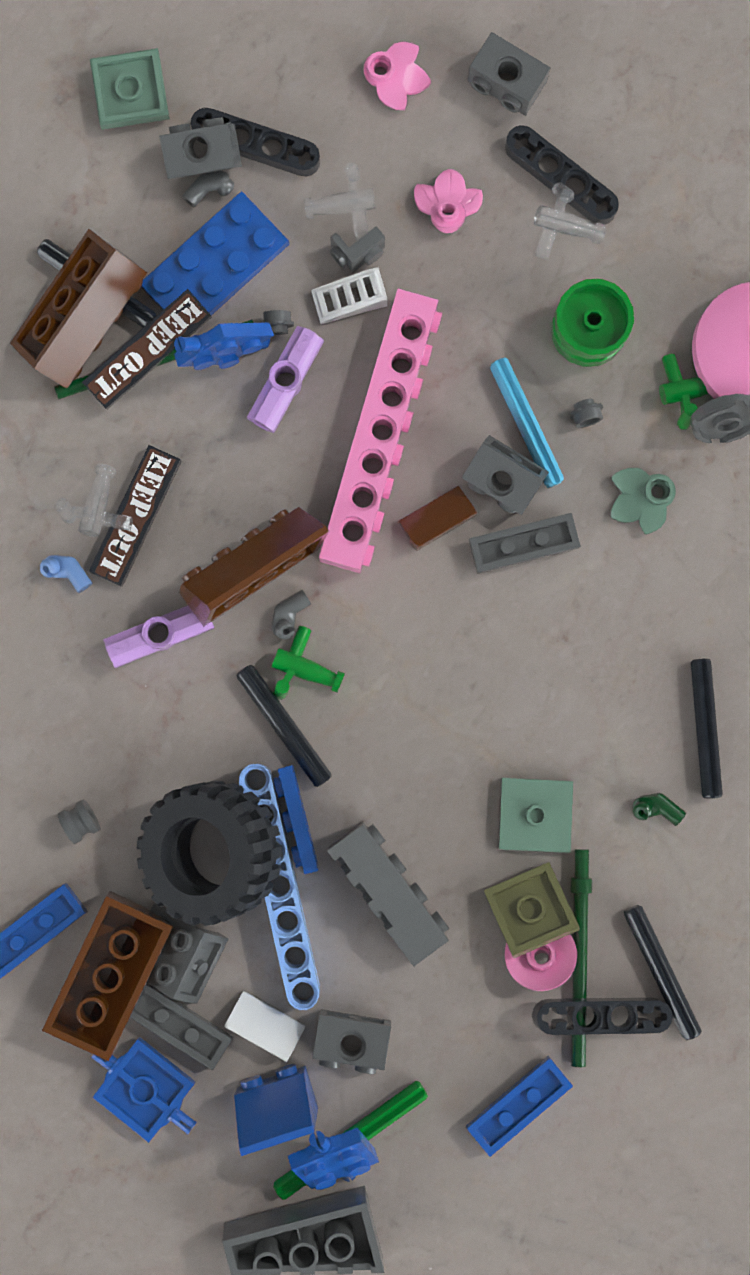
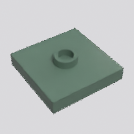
[90,48,170,130]
[498,778,573,853]

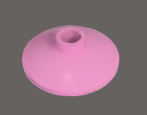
[505,934,577,991]

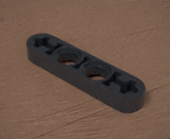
[190,107,320,177]
[505,125,619,225]
[532,997,673,1035]

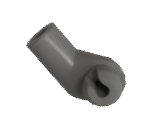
[182,170,234,208]
[272,589,311,639]

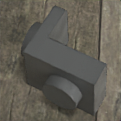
[330,226,385,273]

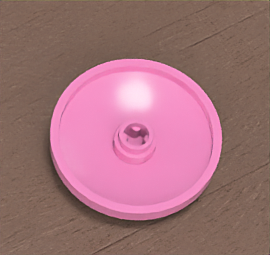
[692,282,750,399]

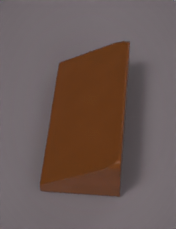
[398,486,478,551]

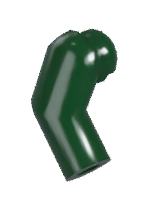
[632,793,686,826]

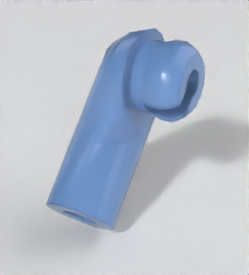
[40,555,93,593]

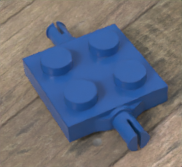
[174,322,274,370]
[91,1037,197,1143]
[287,1128,379,1190]

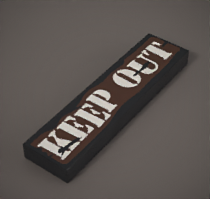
[82,289,212,410]
[89,445,182,587]

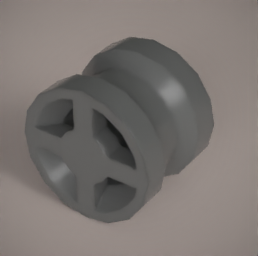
[58,799,101,844]

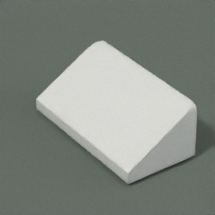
[224,991,306,1062]

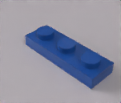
[273,765,319,874]
[0,883,88,979]
[466,1056,573,1157]

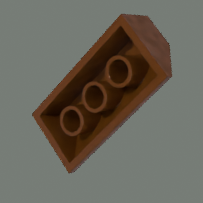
[10,229,147,389]
[179,507,329,627]
[42,891,173,1061]

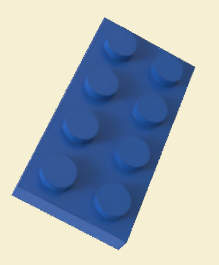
[141,191,289,316]

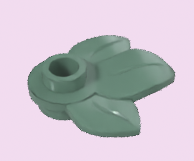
[610,468,676,535]

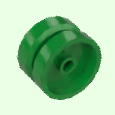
[551,279,634,367]

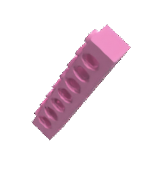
[319,289,442,573]

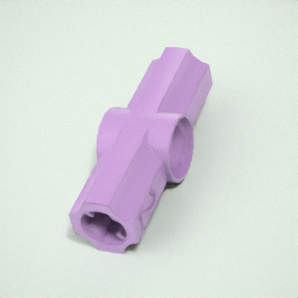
[247,326,324,433]
[103,606,214,668]

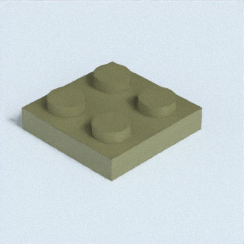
[484,862,580,959]

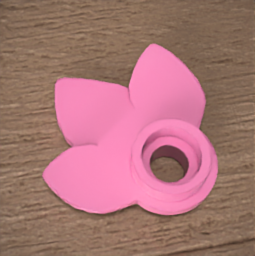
[364,42,431,110]
[414,169,483,233]

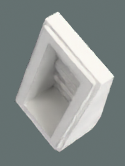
[311,267,387,324]

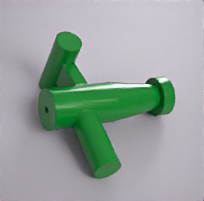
[659,354,709,430]
[271,626,345,700]

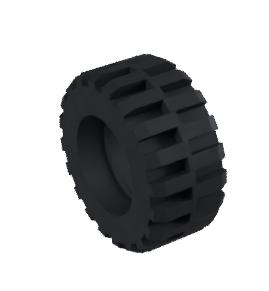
[136,781,282,926]

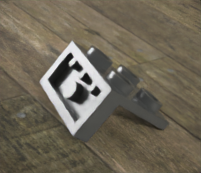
[146,903,228,1004]

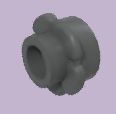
[261,310,294,335]
[570,398,603,428]

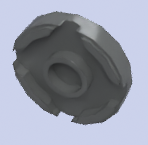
[690,394,750,443]

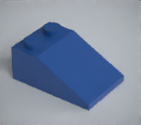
[234,1064,318,1156]

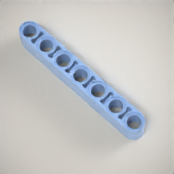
[239,764,320,1010]

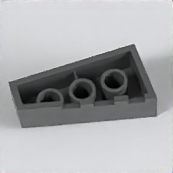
[327,822,450,966]
[222,1186,385,1275]

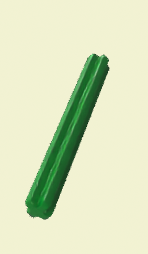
[273,1081,428,1200]

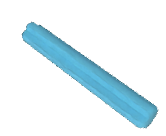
[490,358,564,488]

